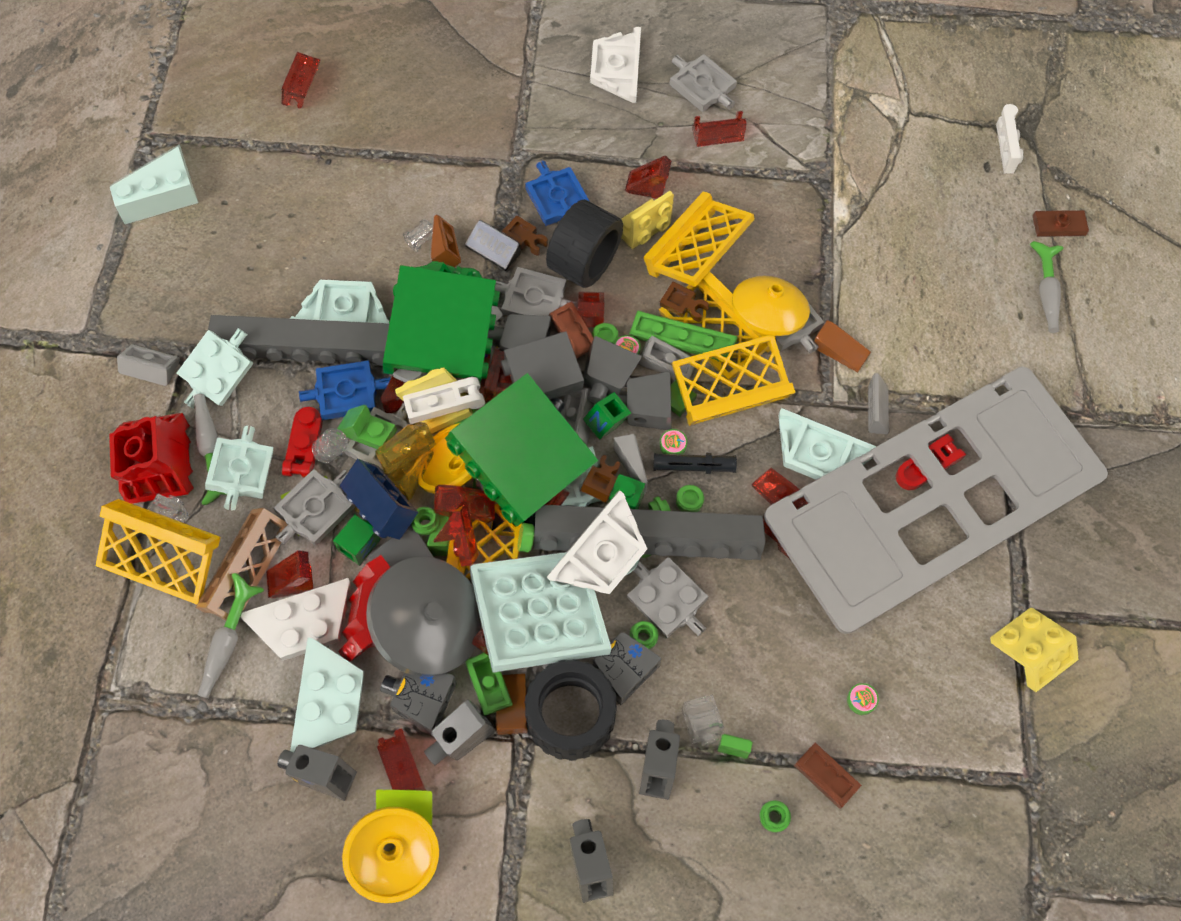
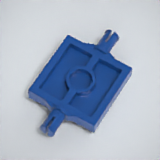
[525,161,589,226]
[299,360,392,420]

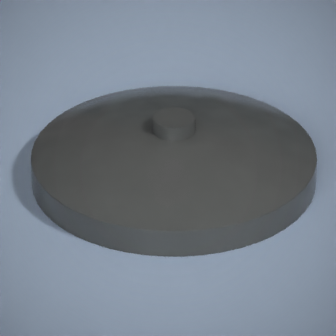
[366,557,482,677]

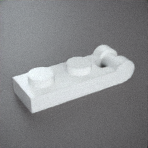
[996,104,1023,174]
[403,377,485,424]

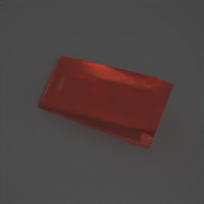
[752,468,808,510]

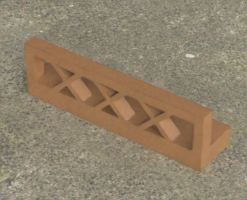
[195,508,287,621]

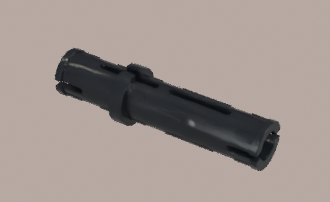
[653,453,737,474]

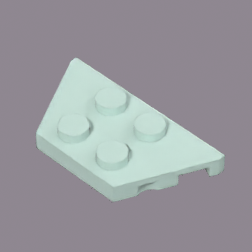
[290,280,389,323]
[778,408,876,480]
[290,638,365,752]

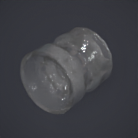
[312,428,348,463]

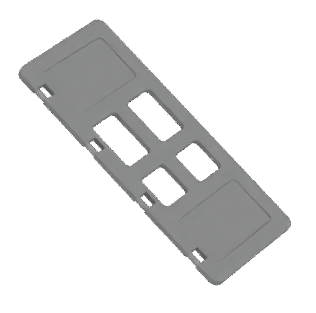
[764,367,1108,634]

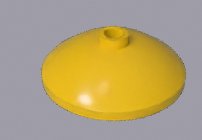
[732,276,810,336]
[415,423,473,494]
[342,807,439,903]

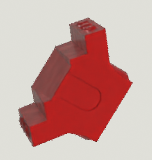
[109,413,194,504]
[338,555,390,662]

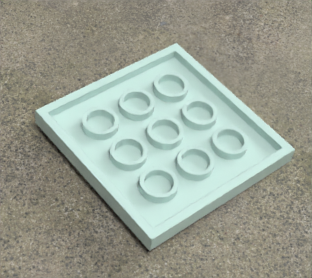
[470,552,611,672]

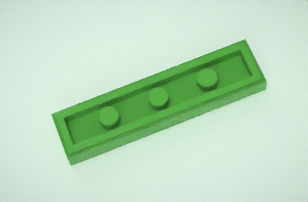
[629,311,738,361]

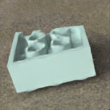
[110,145,198,224]

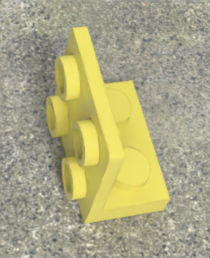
[621,191,674,249]
[395,368,473,437]
[990,608,1079,692]

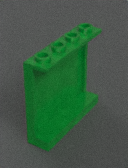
[383,265,500,384]
[445,373,598,527]

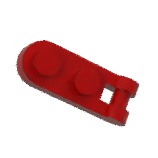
[282,407,323,478]
[895,434,966,490]

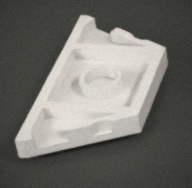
[590,27,641,103]
[547,490,647,594]
[240,578,351,661]

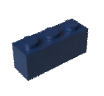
[340,459,418,540]

